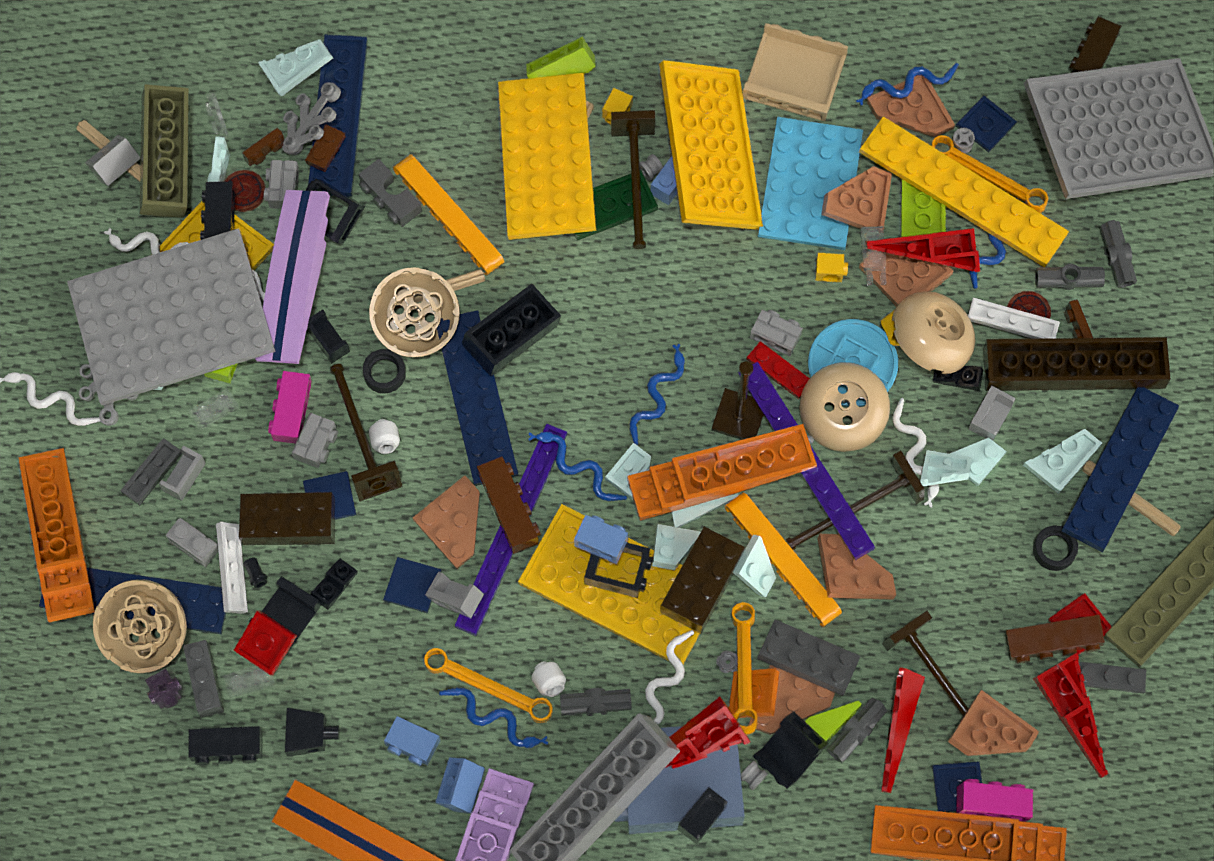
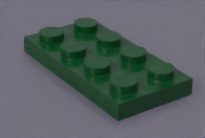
[574,170,658,241]

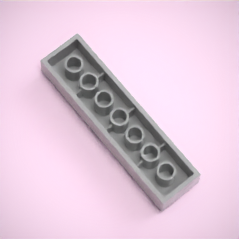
[509,714,680,861]

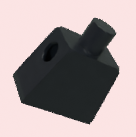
[285,708,340,757]

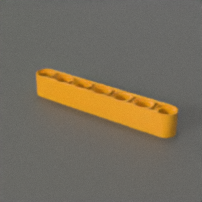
[393,154,504,276]
[724,492,842,627]

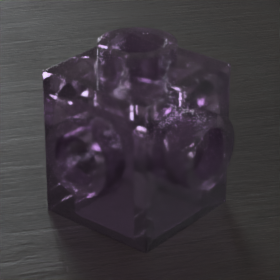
[145,669,182,709]

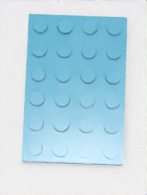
[758,117,863,250]

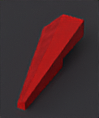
[865,228,981,272]
[1033,653,1108,778]
[881,667,925,793]
[665,697,751,769]

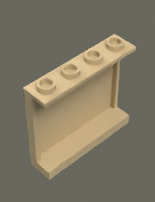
[743,23,848,122]

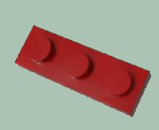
[746,341,810,399]

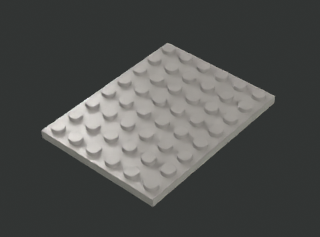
[1024,58,1214,199]
[67,228,276,405]

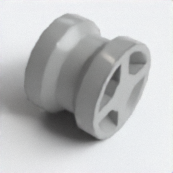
[952,128,975,154]
[639,154,663,181]
[741,760,768,791]

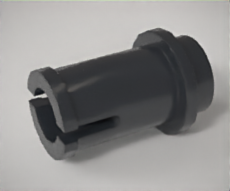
[243,557,267,588]

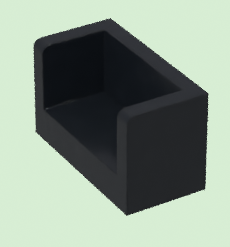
[307,310,350,364]
[678,787,728,845]

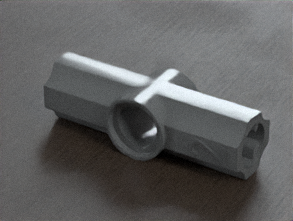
[1100,220,1137,288]
[1035,264,1105,290]
[560,688,632,716]
[827,697,888,763]

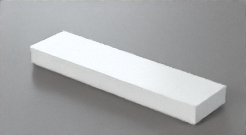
[968,298,1060,339]
[216,522,248,614]

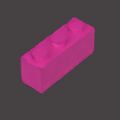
[268,371,312,444]
[956,779,1033,822]

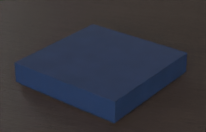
[956,96,1017,153]
[303,471,356,520]
[383,557,442,614]
[932,762,982,812]

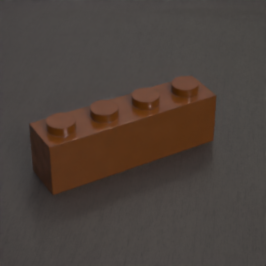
[477,456,541,554]
[1006,615,1105,664]

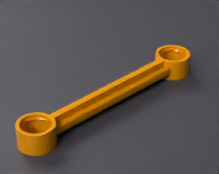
[931,135,1048,213]
[732,602,758,735]
[424,648,553,723]

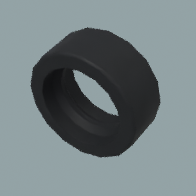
[363,349,406,394]
[1033,525,1078,571]

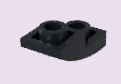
[933,366,984,391]
[310,558,358,610]

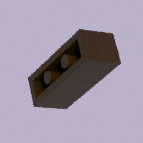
[1069,16,1122,73]

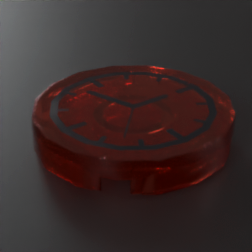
[224,170,265,212]
[1007,291,1051,319]

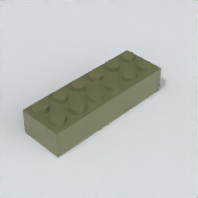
[140,84,189,218]

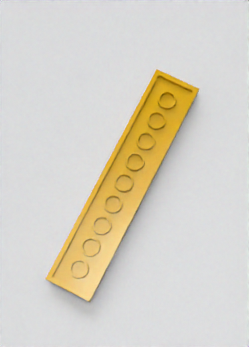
[859,116,1069,267]

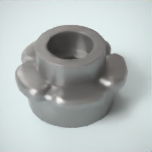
[716,651,737,673]

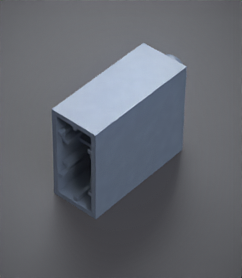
[615,726,745,834]

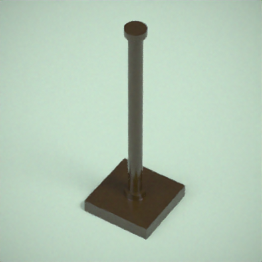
[611,110,655,249]
[711,361,764,440]
[330,363,403,502]
[785,451,925,550]
[882,611,969,717]

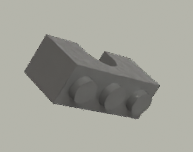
[358,158,422,227]
[183,640,224,718]

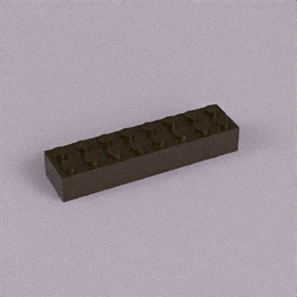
[983,337,1171,391]

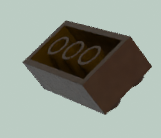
[239,492,335,545]
[660,526,745,634]

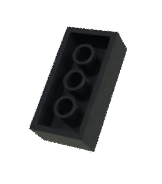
[461,284,561,377]

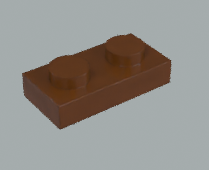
[305,125,346,172]
[242,127,284,167]
[1065,299,1093,338]

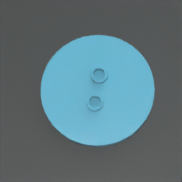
[808,319,898,407]

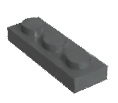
[120,438,182,506]
[1079,662,1146,694]

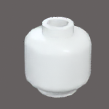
[369,419,400,454]
[532,661,566,697]

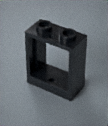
[306,178,365,244]
[584,543,653,598]

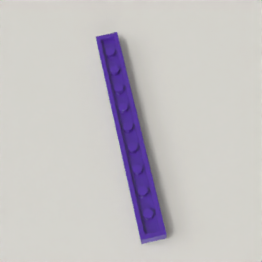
[738,362,875,560]
[455,423,567,636]

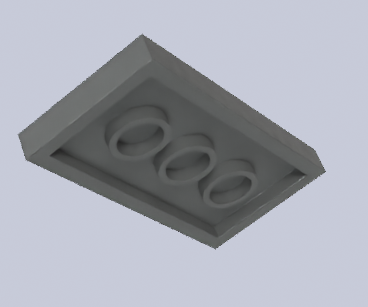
[757,619,861,696]

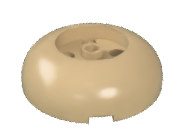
[369,267,459,357]
[892,291,975,374]
[799,362,890,452]
[93,580,187,673]

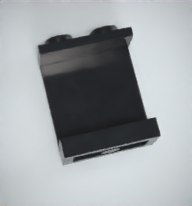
[249,576,321,651]
[752,711,829,789]

